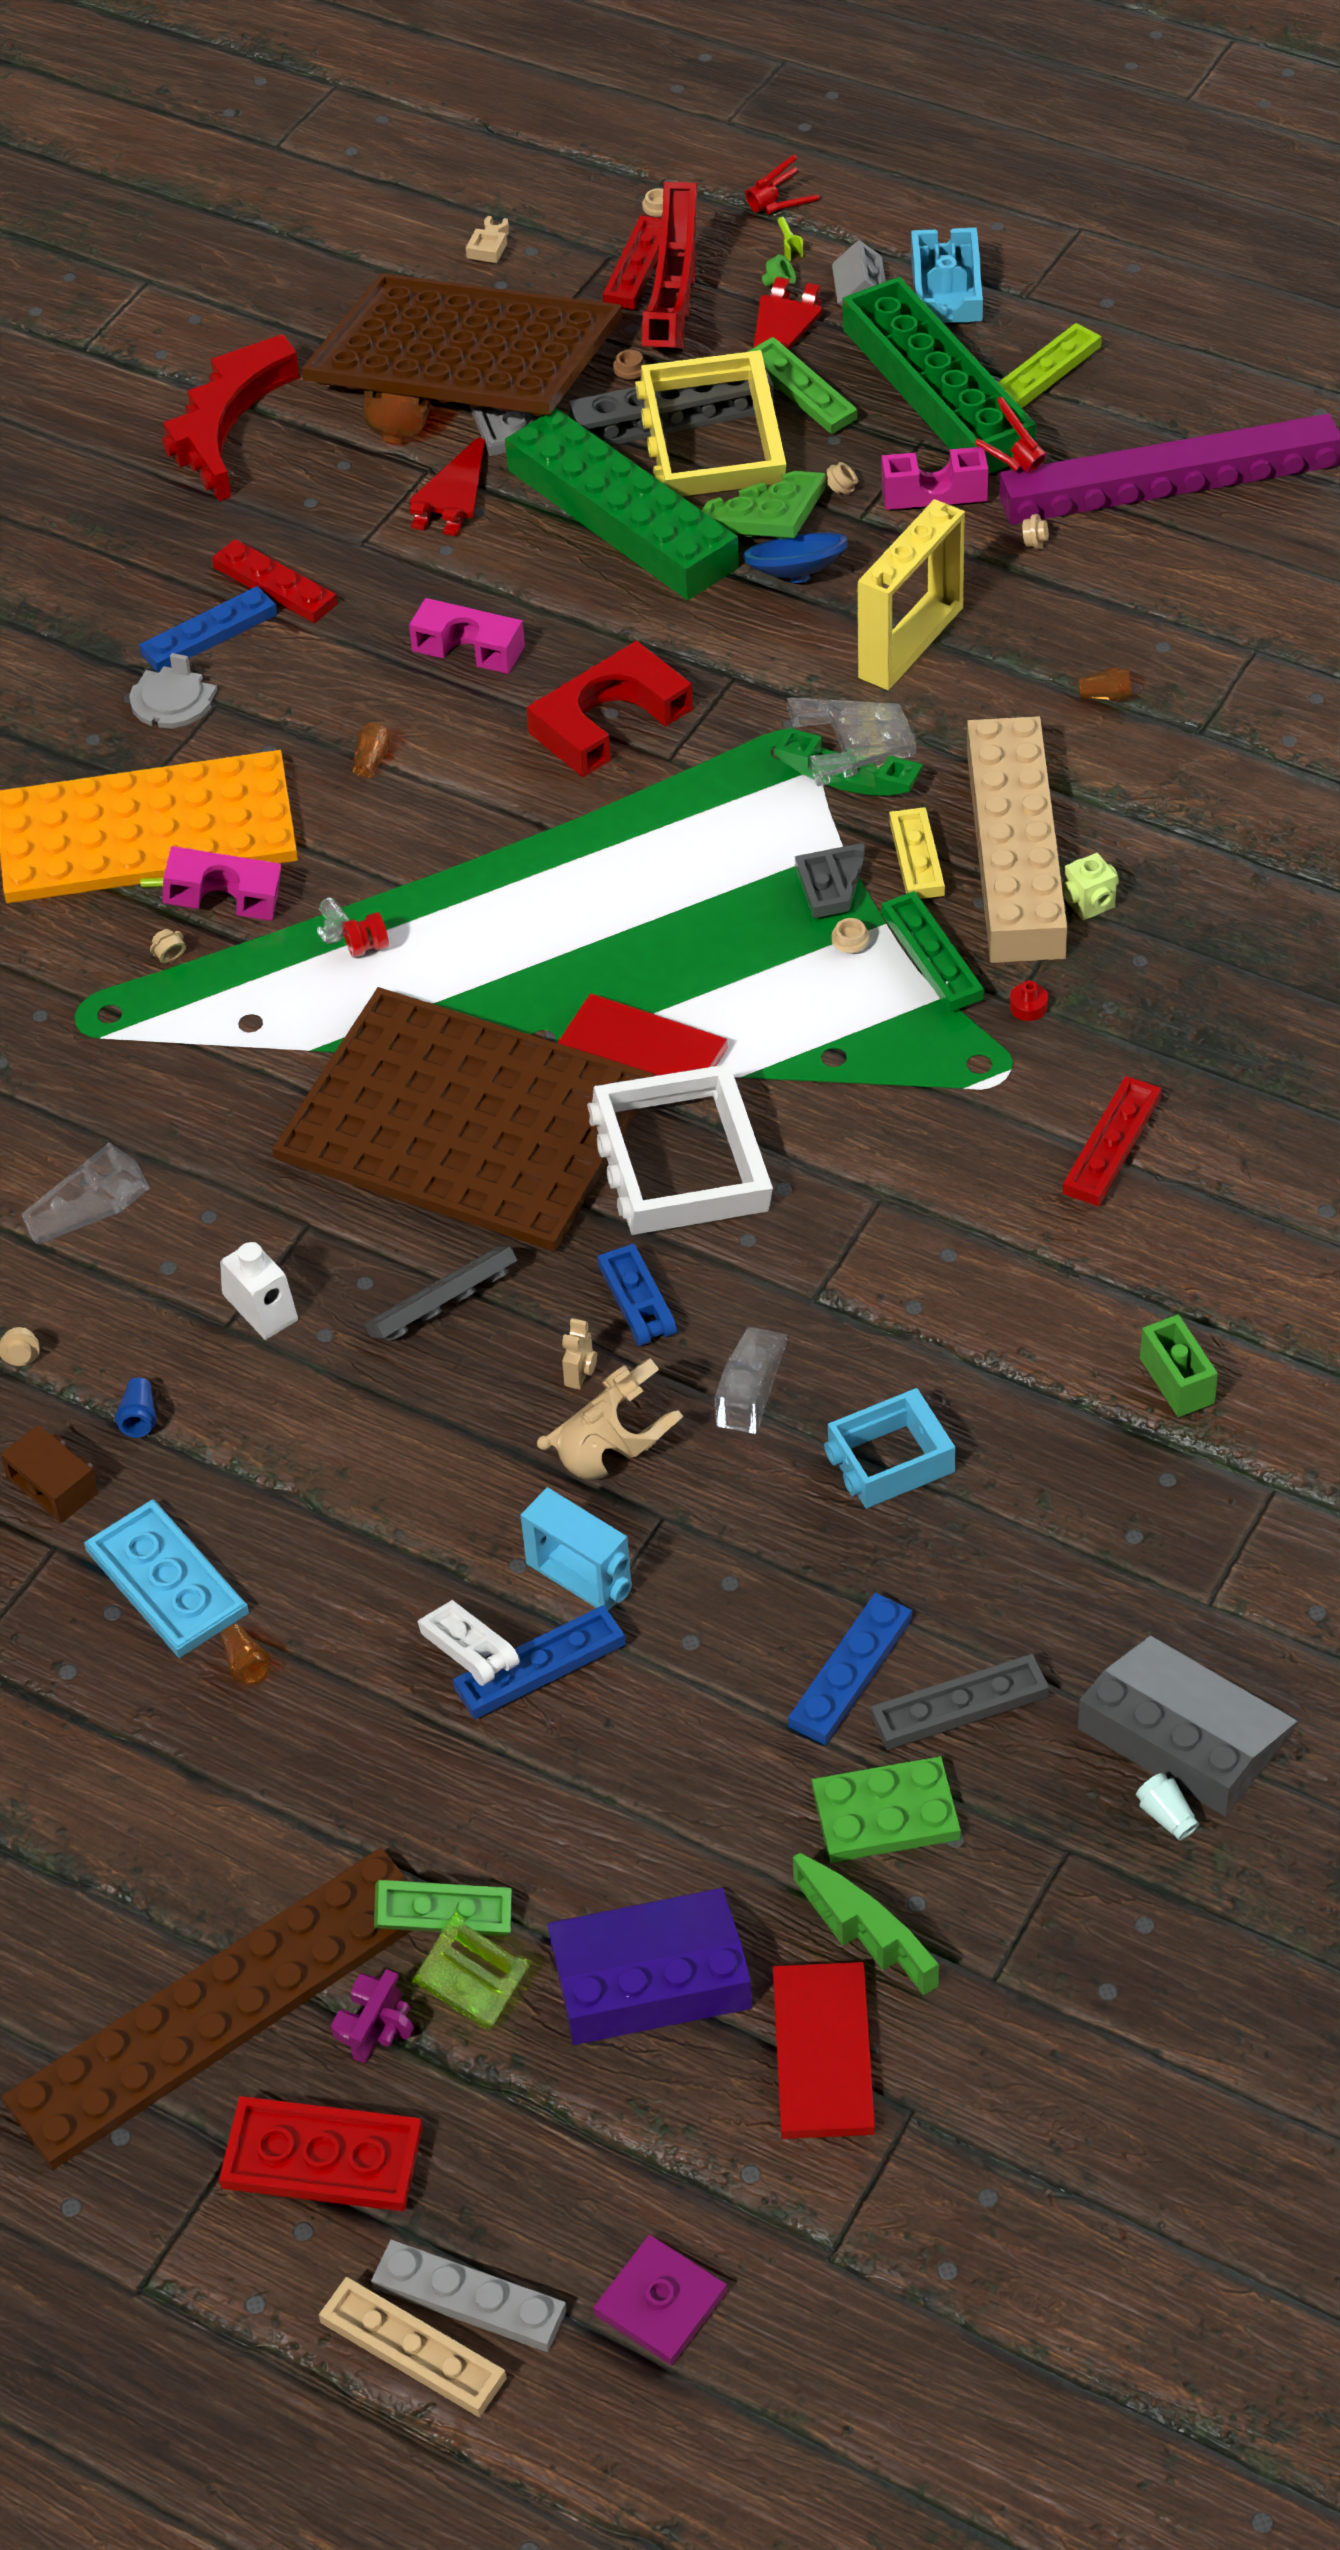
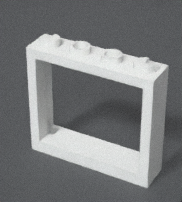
[587,1064,773,1235]

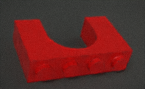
[526,641,693,778]

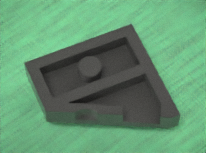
[795,843,865,918]

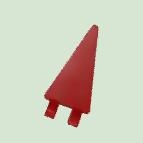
[754,277,822,350]
[410,438,485,537]

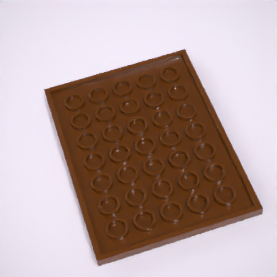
[301,273,623,416]

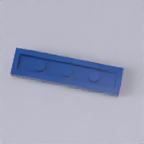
[139,586,277,673]
[788,1593,912,1745]
[453,1605,626,1720]

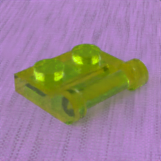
[412,1912,530,2031]

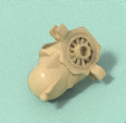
[537,1358,683,1480]

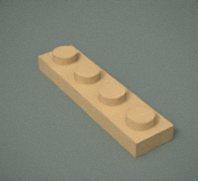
[319,2277,507,2418]

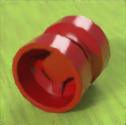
[342,912,389,958]

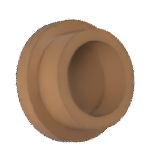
[613,349,646,380]

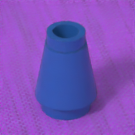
[115,1378,156,1438]

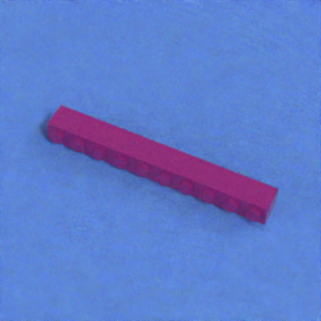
[999,413,1340,525]

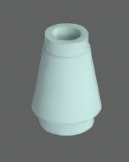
[1136,1773,1199,1841]

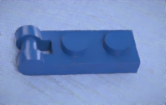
[597,1243,677,1347]

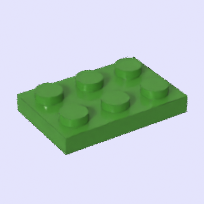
[812,1756,961,1863]

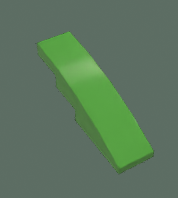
[793,1853,939,1996]

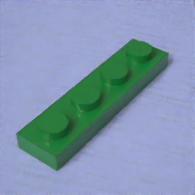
[881,891,984,1012]

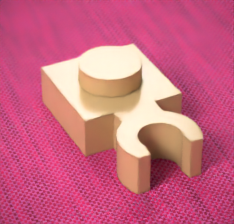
[466,216,509,263]
[562,1318,597,1390]

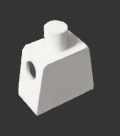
[220,1242,298,1340]

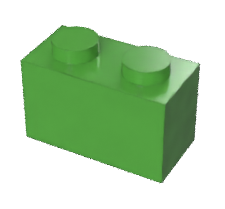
[1140,1314,1218,1417]

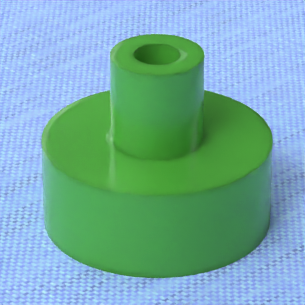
[762,254,796,287]

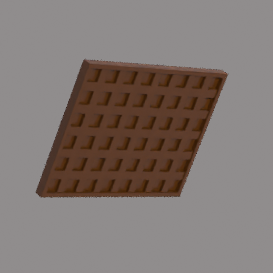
[272,987,654,1252]

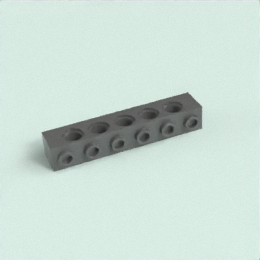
[569,367,774,446]

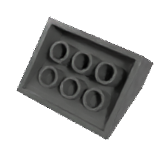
[1078,1635,1298,1817]

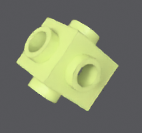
[1062,853,1119,921]

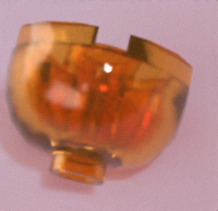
[363,391,431,445]

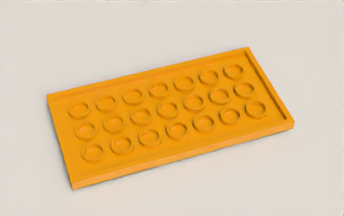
[0,750,298,904]

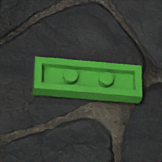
[374,1880,512,1936]

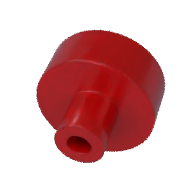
[1009,981,1048,1021]

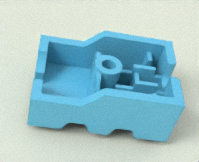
[911,228,983,323]

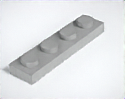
[371,2240,567,2352]

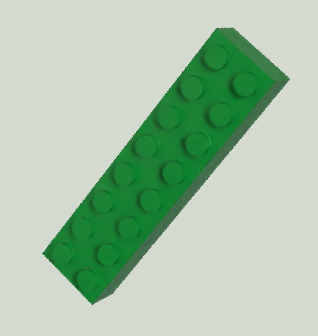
[842,276,1036,474]
[505,408,739,601]

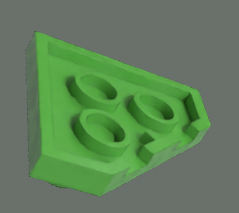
[702,471,827,539]

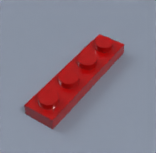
[603,215,662,309]
[212,539,338,624]
[1062,1076,1162,1207]

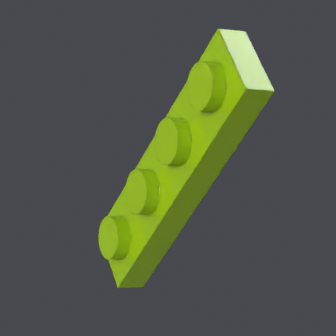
[998,323,1102,408]

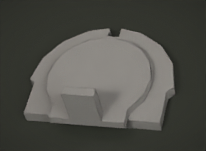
[129,653,218,729]

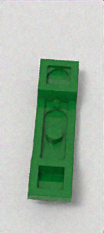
[774,727,923,796]

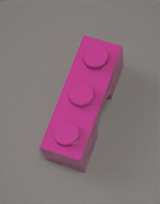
[881,447,988,510]
[409,598,525,674]
[162,846,281,921]

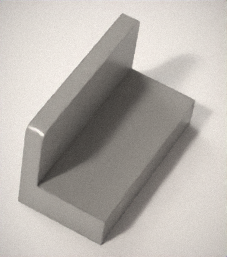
[832,240,886,306]

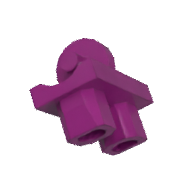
[331,1969,414,2063]

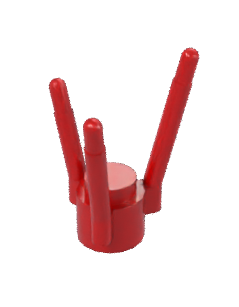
[745,155,820,215]
[975,397,1047,473]

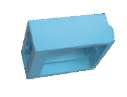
[824,1388,955,1509]
[520,1487,632,1610]

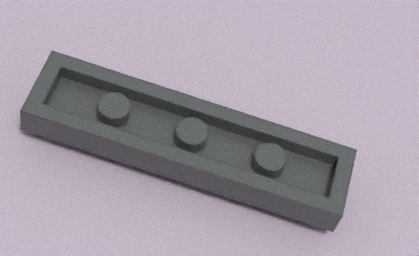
[364,1246,517,1341]
[870,1654,1049,1750]

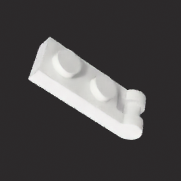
[417,1600,520,1686]

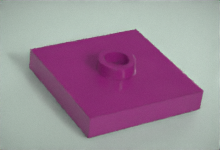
[593,2234,728,2366]

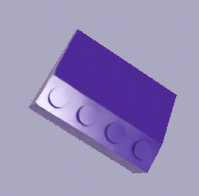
[547,1888,752,2045]

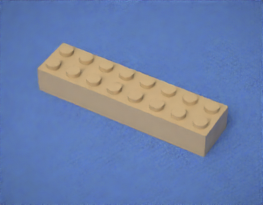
[967,716,1067,963]

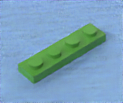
[748,337,857,435]

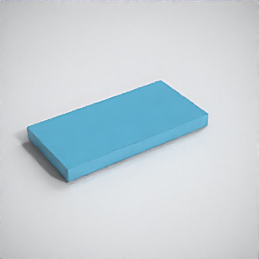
[84,1499,249,1658]

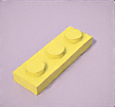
[889,807,945,899]

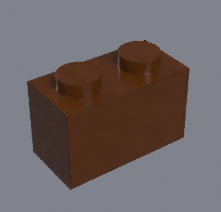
[0,1425,98,1523]

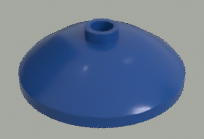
[744,533,848,583]

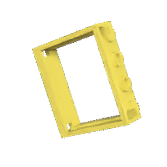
[635,350,786,497]
[858,499,965,691]

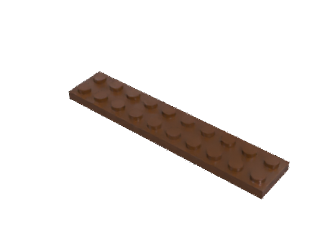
[1,1847,412,2171]

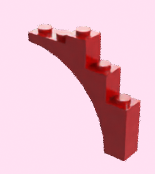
[642,182,698,349]
[161,334,300,502]

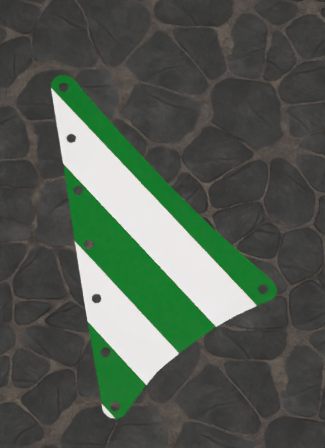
[74,729,1013,1090]

